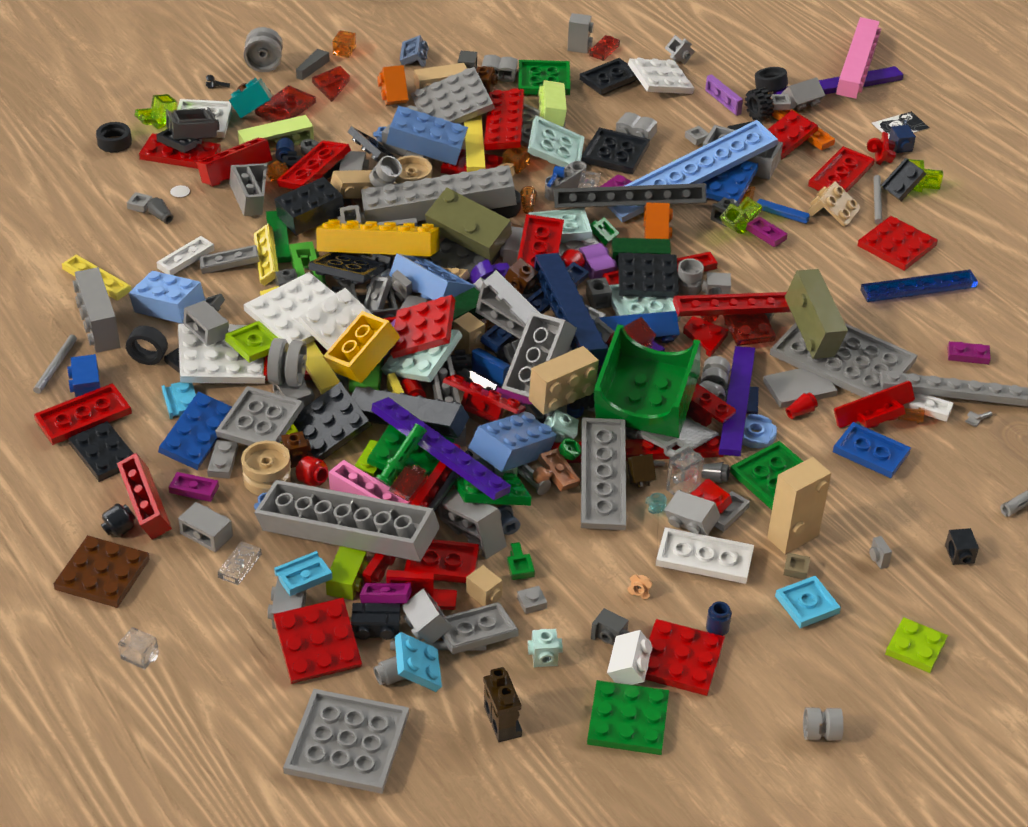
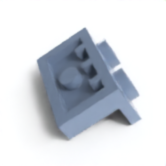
[400,35,429,67]

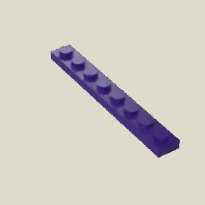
[371,397,511,500]

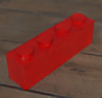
[197,137,273,186]
[117,453,172,540]

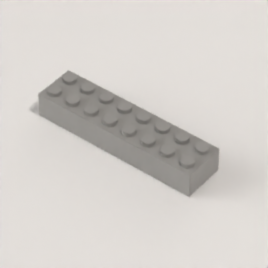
[361,165,517,225]
[254,480,440,562]

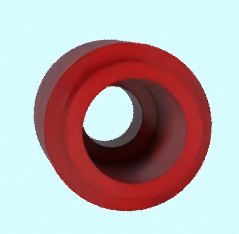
[400,378,426,398]

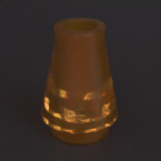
[519,186,538,214]

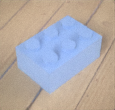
[129,271,206,324]

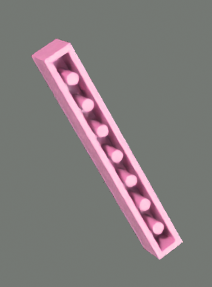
[836,17,881,99]

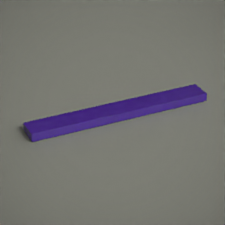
[773,66,903,94]
[719,346,755,456]

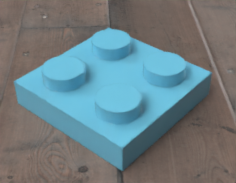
[775,576,841,628]
[395,632,442,692]

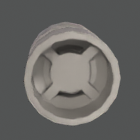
[369,156,402,187]
[678,259,704,295]
[701,356,731,391]
[803,707,843,741]

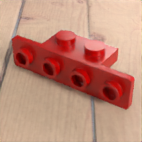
[443,374,526,422]
[834,381,915,428]
[687,383,736,427]
[386,570,457,610]

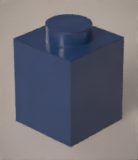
[889,125,916,153]

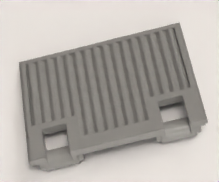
[625,418,719,461]

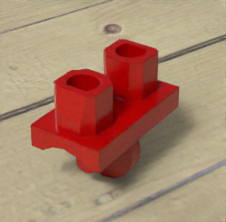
[867,132,896,165]

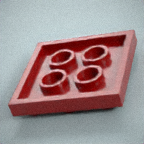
[857,216,938,271]
[390,295,456,359]
[273,597,362,684]
[645,619,725,696]

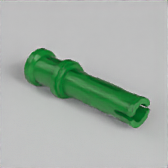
[376,423,427,488]

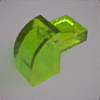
[134,94,178,129]
[908,159,943,192]
[719,197,763,234]

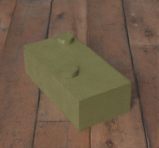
[425,187,512,261]
[785,269,848,359]

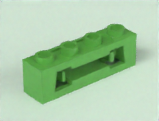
[289,241,328,287]

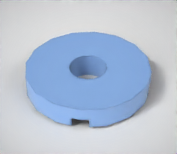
[742,414,777,449]

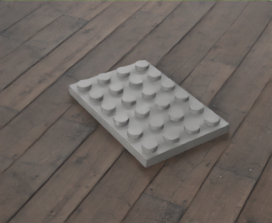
[770,323,917,397]

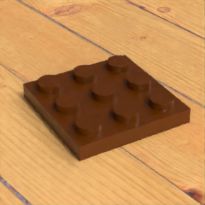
[53,535,150,608]

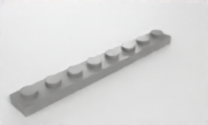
[879,371,1028,406]

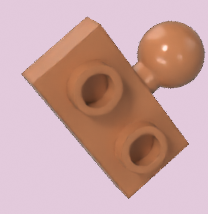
[533,449,581,492]

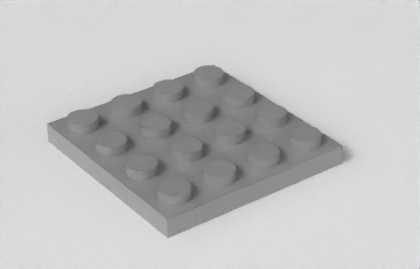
[410,67,495,124]
[283,689,409,794]

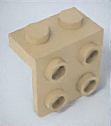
[807,181,860,227]

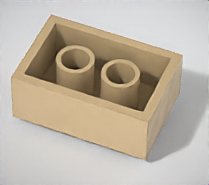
[529,346,599,415]

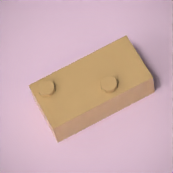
[767,457,831,554]

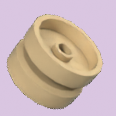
[393,155,432,184]
[241,440,292,496]

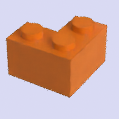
[377,65,408,105]
[643,202,673,239]

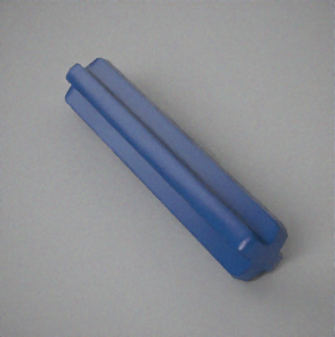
[756,199,810,224]

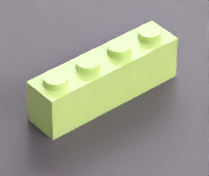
[538,80,567,127]
[238,115,314,151]

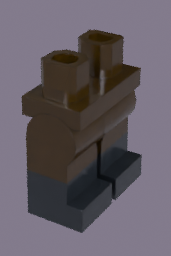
[483,667,522,743]

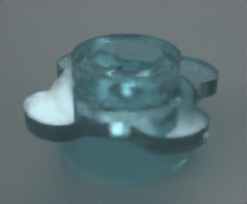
[645,493,667,514]

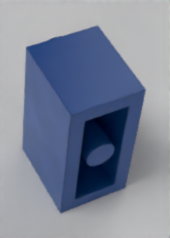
[67,354,100,398]

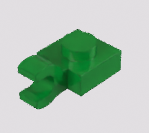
[507,542,535,580]

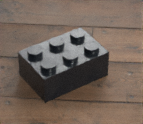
[274,177,344,236]

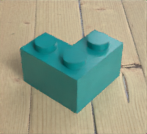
[229,78,273,118]

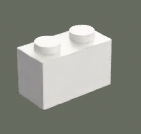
[607,630,652,685]

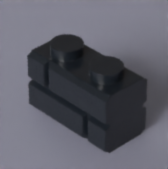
[351,603,401,640]

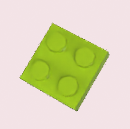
[225,321,278,363]
[885,617,948,673]

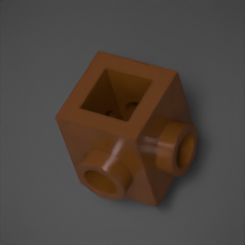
[476,66,498,94]
[505,258,539,294]
[281,431,311,468]

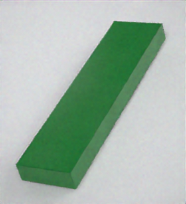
[266,211,291,263]

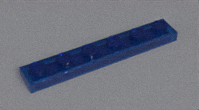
[860,269,978,302]

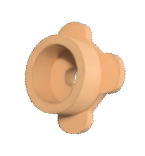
[628,574,652,599]

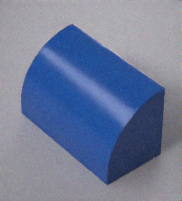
[471,348,510,386]

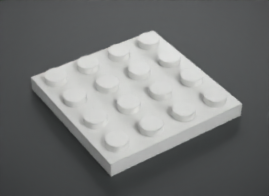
[244,272,335,345]
[178,324,265,384]

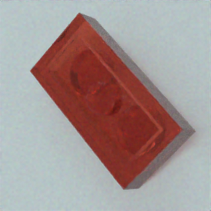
[589,35,620,61]

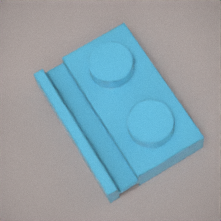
[161,382,196,419]
[274,551,332,596]

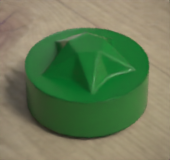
[559,438,581,460]

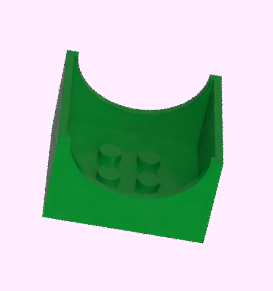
[594,324,700,438]

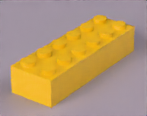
[316,220,440,256]

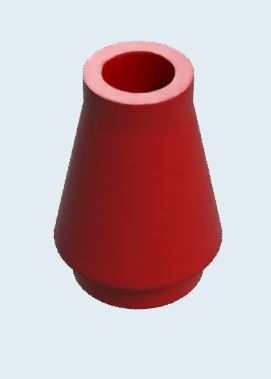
[785,392,818,419]

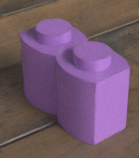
[579,243,617,279]

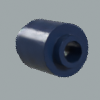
[275,138,295,163]
[706,601,732,636]

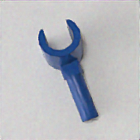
[547,166,565,187]

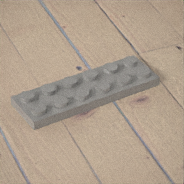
[581,418,626,530]

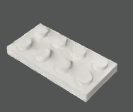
[656,527,754,584]

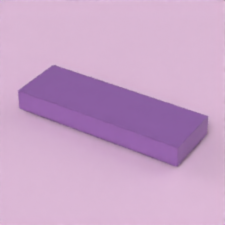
[705,74,743,116]

